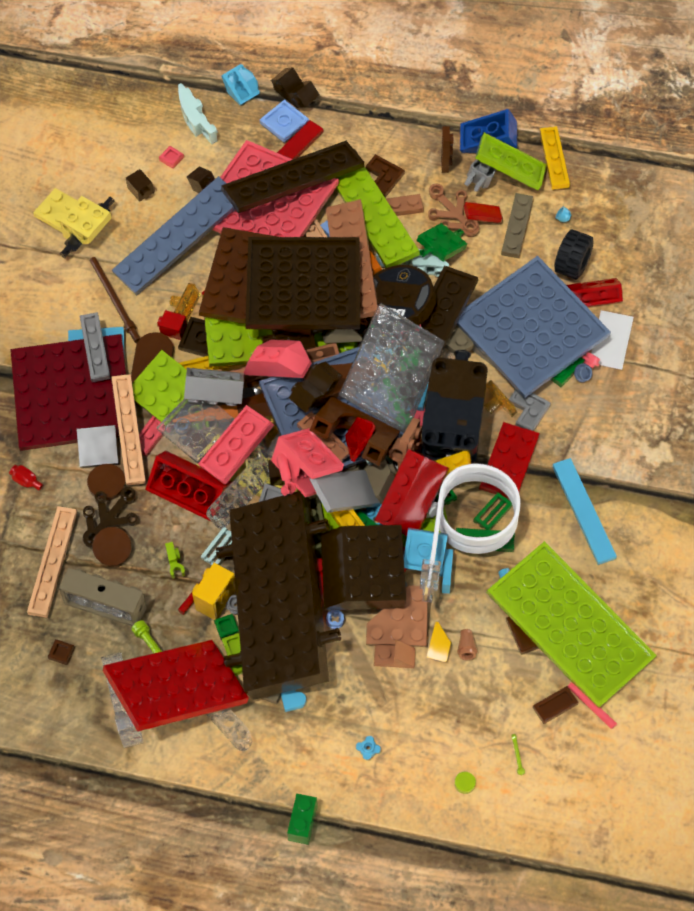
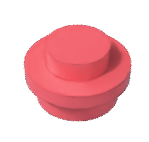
[582,352,600,368]

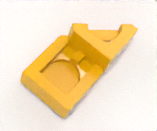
[427,622,451,662]

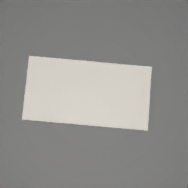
[591,310,633,370]

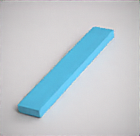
[552,458,617,565]

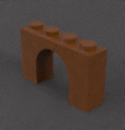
[309,396,400,466]

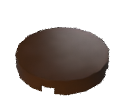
[87,464,126,501]
[92,527,131,566]

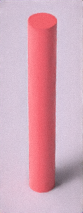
[568,682,617,729]

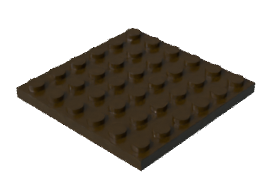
[245,237,360,329]

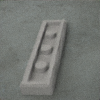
[80,312,110,382]

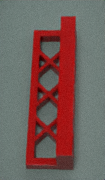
[566,278,623,306]

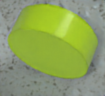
[455,772,476,794]

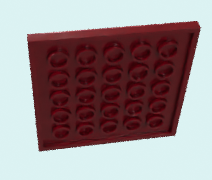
[10,334,126,451]

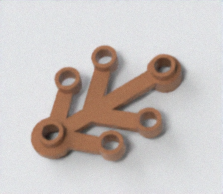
[428,183,479,236]

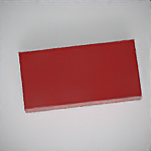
[464,202,502,223]

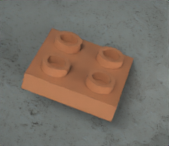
[389,418,422,469]

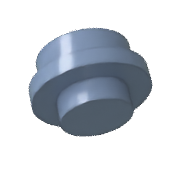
[574,363,592,382]

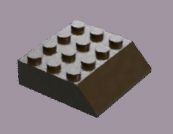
[321,525,406,610]

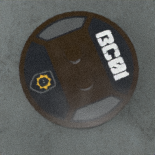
[366,265,436,333]

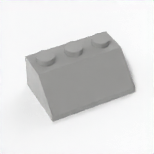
[184,368,244,406]

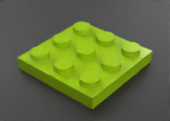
[132,350,188,427]

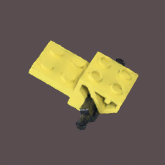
[33,188,115,258]

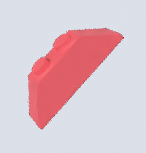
[243,340,312,378]

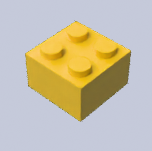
[192,563,236,620]

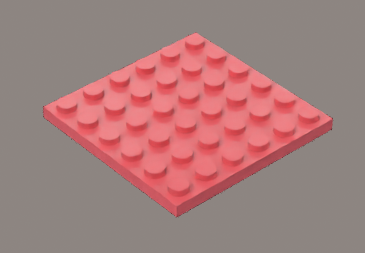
[212,140,339,237]

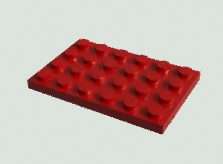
[103,640,249,732]

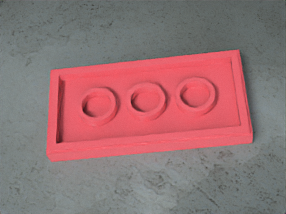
[198,405,274,485]

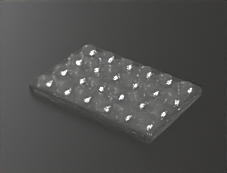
[339,303,445,433]

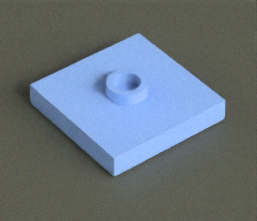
[260,99,309,143]

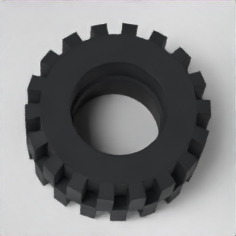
[554,229,594,280]

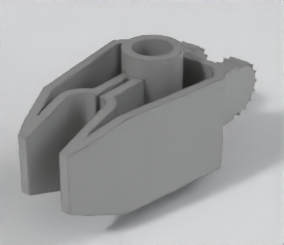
[465,159,496,192]

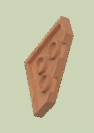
[366,586,428,647]

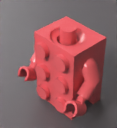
[271,428,344,497]

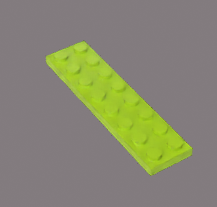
[336,166,420,268]

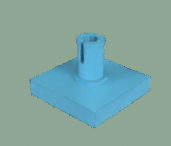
[404,528,448,574]

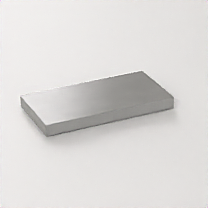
[310,470,381,513]

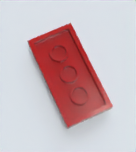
[479,422,540,498]

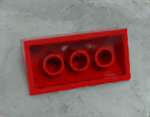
[375,449,449,535]
[145,451,232,522]

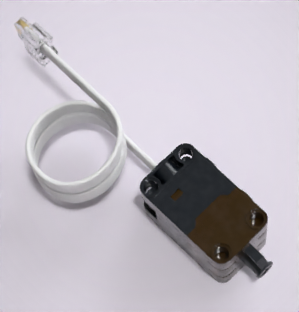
[420,350,520,603]

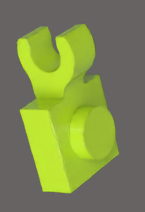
[165,542,185,579]

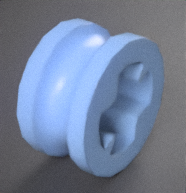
[326,610,344,629]

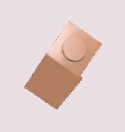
[374,640,415,668]

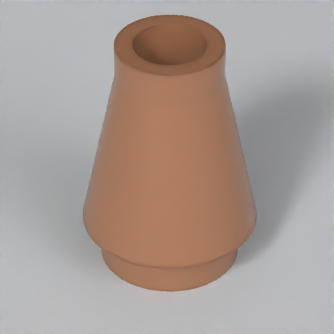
[457,629,477,660]

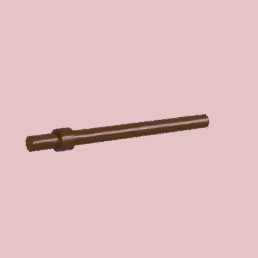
[90,257,140,343]

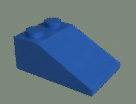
[460,109,517,153]

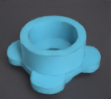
[356,736,381,760]

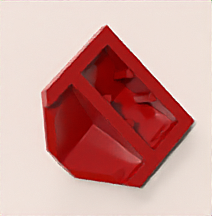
[345,417,375,462]

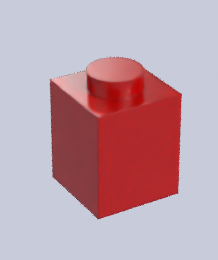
[157,310,187,340]

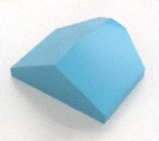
[221,64,260,105]

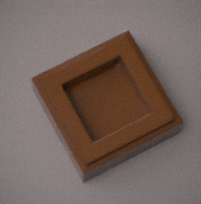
[48,639,75,665]

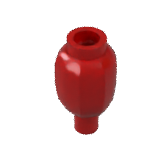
[9,464,43,491]

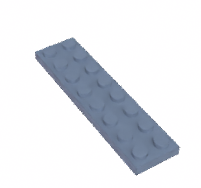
[112,176,235,296]

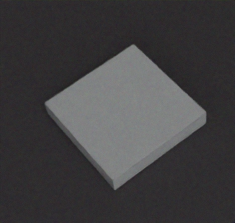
[77,425,119,467]

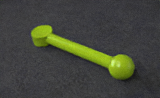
[511,734,525,775]

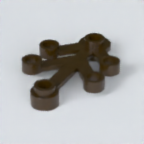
[83,487,138,548]

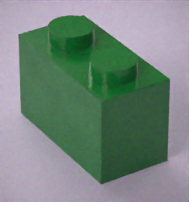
[287,793,318,845]

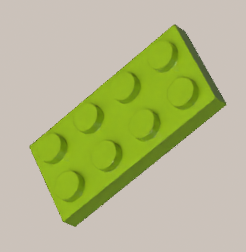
[475,133,547,190]

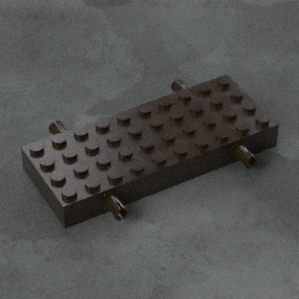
[216,491,342,700]

